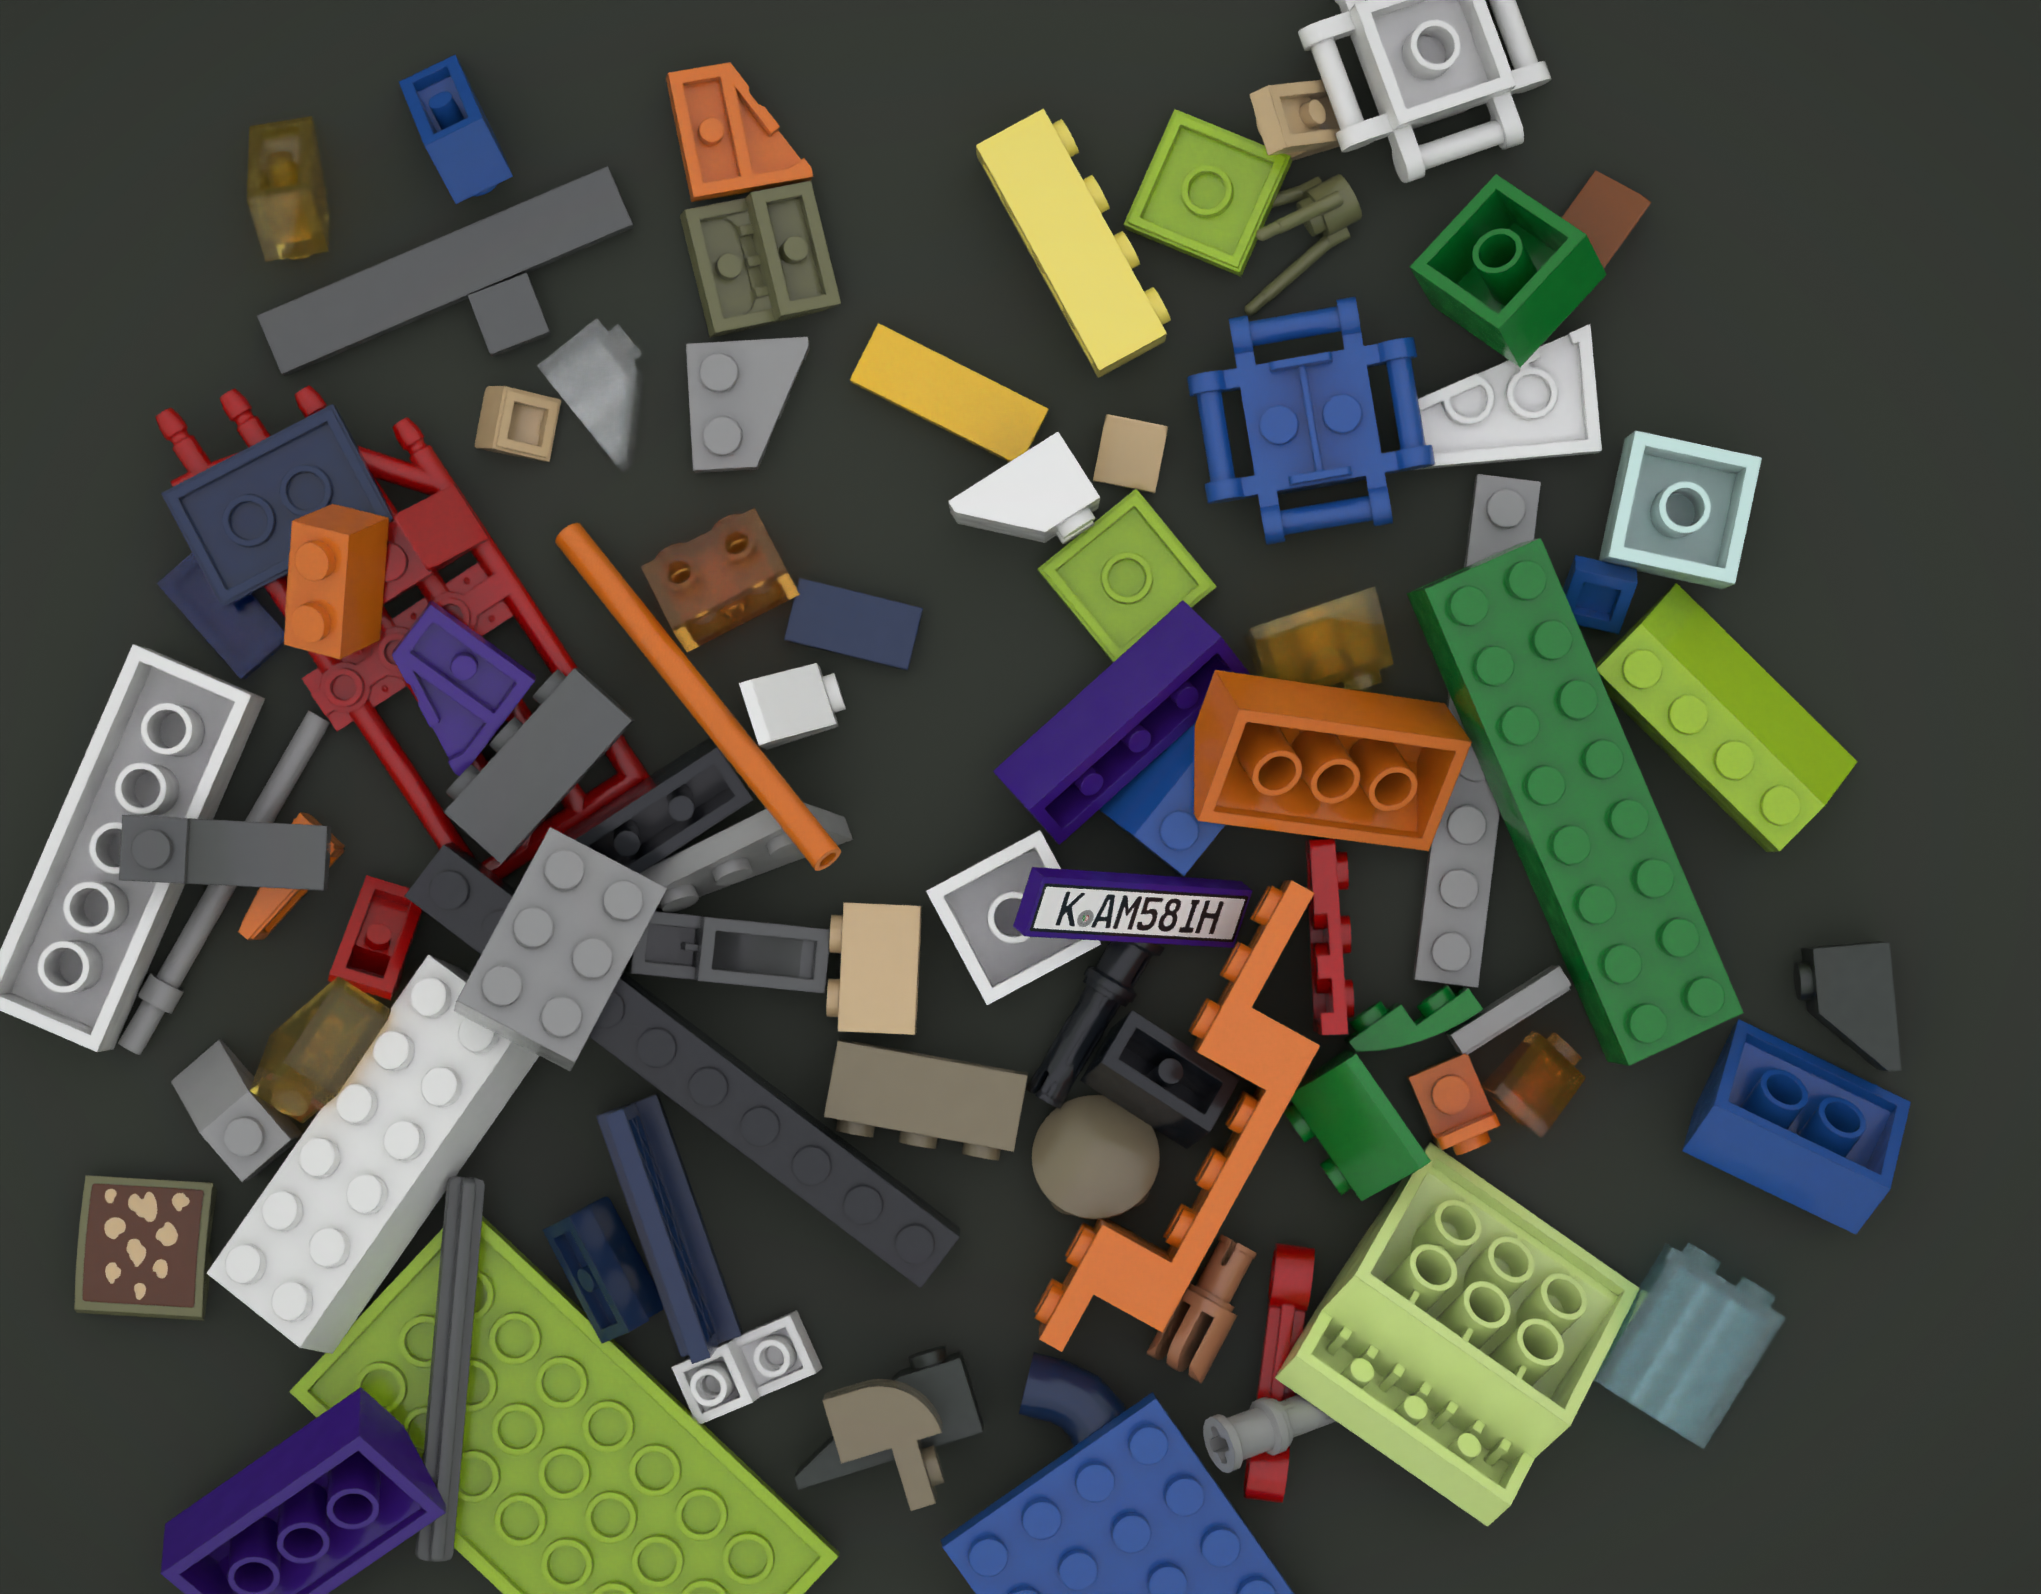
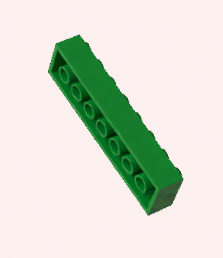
[1406,538,1744,1066]

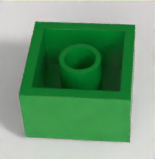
[1410,174,1607,368]

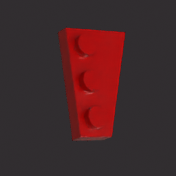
[1305,839,1354,1035]

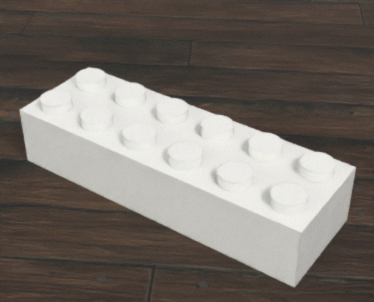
[0,644,265,1052]
[207,955,539,1354]

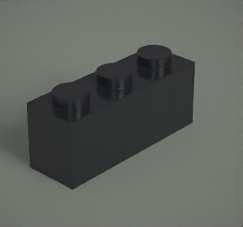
[563,737,753,874]

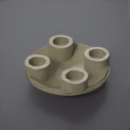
[1032,1095,1160,1220]

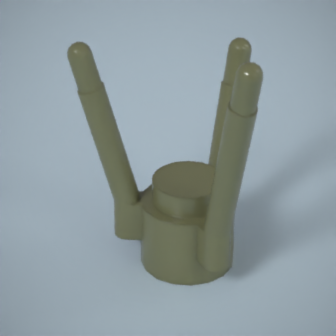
[1244,174,1362,316]

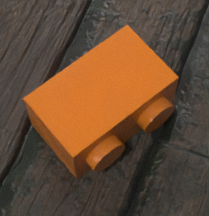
[284,504,389,659]

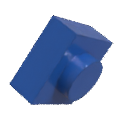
[1563,555,1638,634]

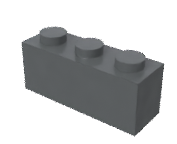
[444,668,635,864]

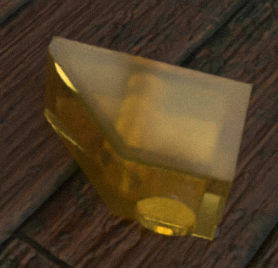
[247,116,329,262]
[249,976,391,1124]

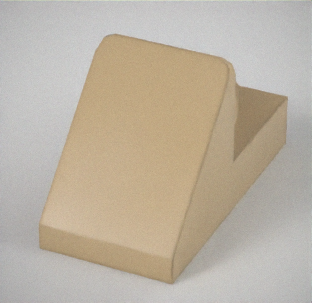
[1249,80,1340,161]

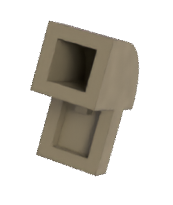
[822,1379,945,1511]

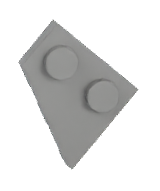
[686,337,810,473]

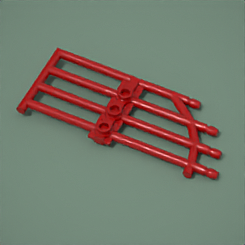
[155,385,650,879]

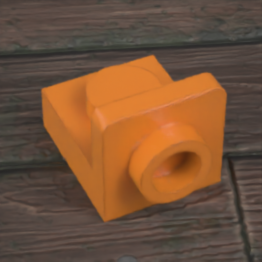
[1406,1053,1501,1155]

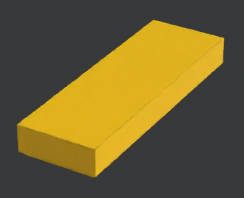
[850,323,1049,462]

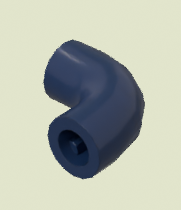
[1019,1352,1126,1447]

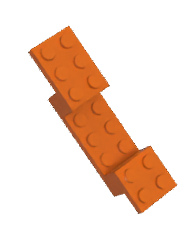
[1034,880,1320,1352]

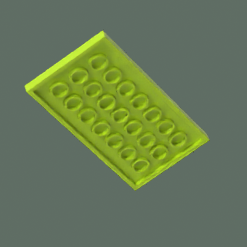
[289,1216,840,1594]

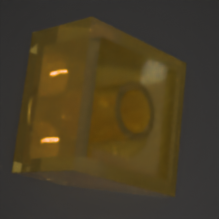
[1244,587,1394,691]

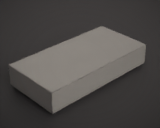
[1445,965,1571,1055]

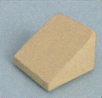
[475,386,561,462]
[1093,414,1168,493]

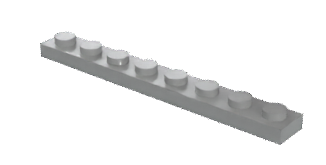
[1413,474,1541,988]

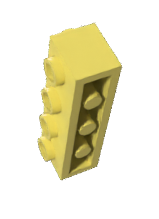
[976,108,1171,378]

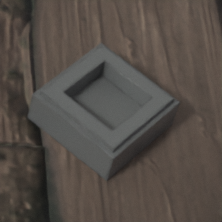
[467,273,552,357]

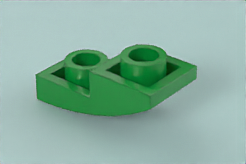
[1344,985,1483,1052]

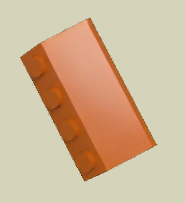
[1194,670,1472,851]

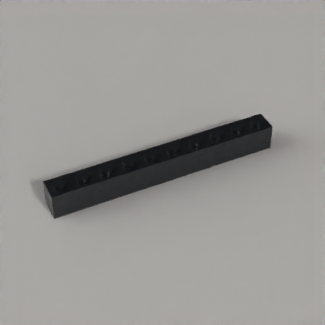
[405,842,960,1288]

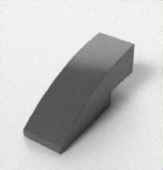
[626,911,830,993]

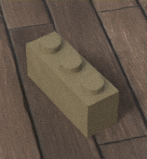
[824,1039,1028,1160]

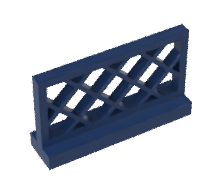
[596,1093,743,1364]

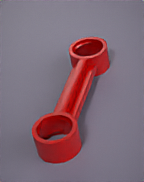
[1243,1243,1315,1503]

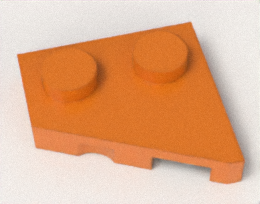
[666,62,813,202]

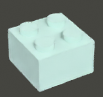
[1599,430,1762,589]

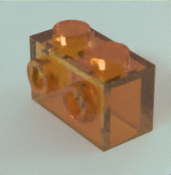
[641,508,800,652]

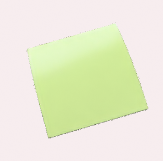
[1275,1142,1640,1527]

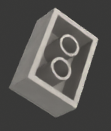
[454,827,667,1071]

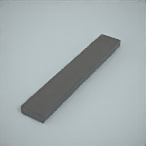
[257,166,635,377]

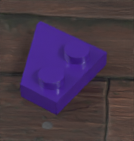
[392,600,536,776]

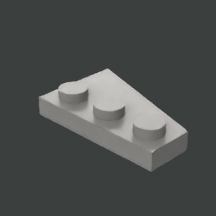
[640,802,853,912]

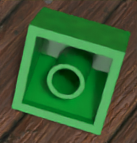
[1284,1049,1431,1201]

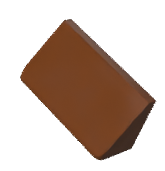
[1562,170,1652,268]

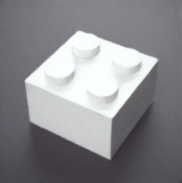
[926,830,1101,1005]

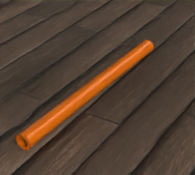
[555,523,841,871]

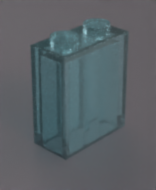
[1594,1242,1785,1449]

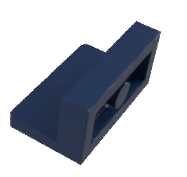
[542,1197,664,1343]

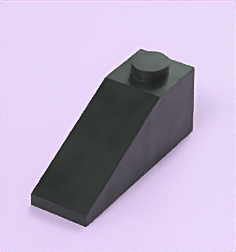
[794,1346,984,1490]

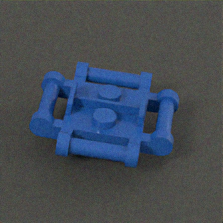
[1187,296,1435,545]

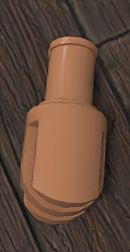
[1147,1234,1257,1384]

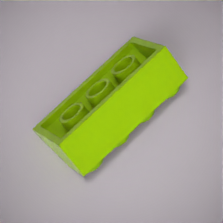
[1595,583,1858,852]

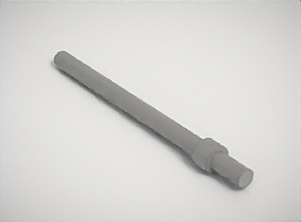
[118,710,331,1055]

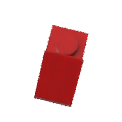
[382,484,490,607]
[328,875,423,1000]

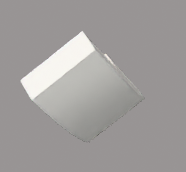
[671,1310,822,1424]

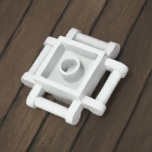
[1298,0,1552,183]

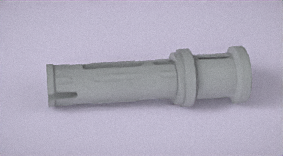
[1203,1395,1336,1473]

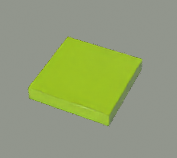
[1123,109,1292,277]
[1038,489,1217,662]

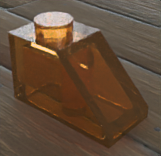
[1481,1031,1586,1138]

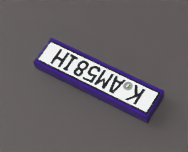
[1013,867,1253,948]

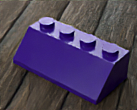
[161,1387,446,1594]

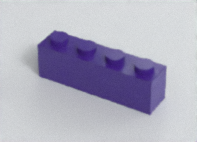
[993,600,1250,845]

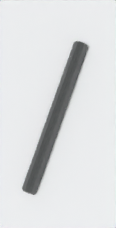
[415,1176,485,1562]

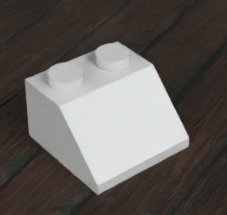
[948,432,1100,544]

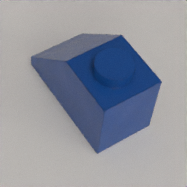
[399,54,513,204]

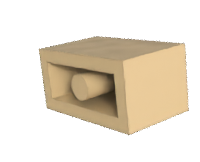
[826,902,922,1035]

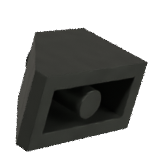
[1793,941,1902,1072]

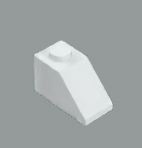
[739,663,846,750]

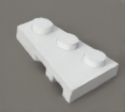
[1415,324,1602,470]

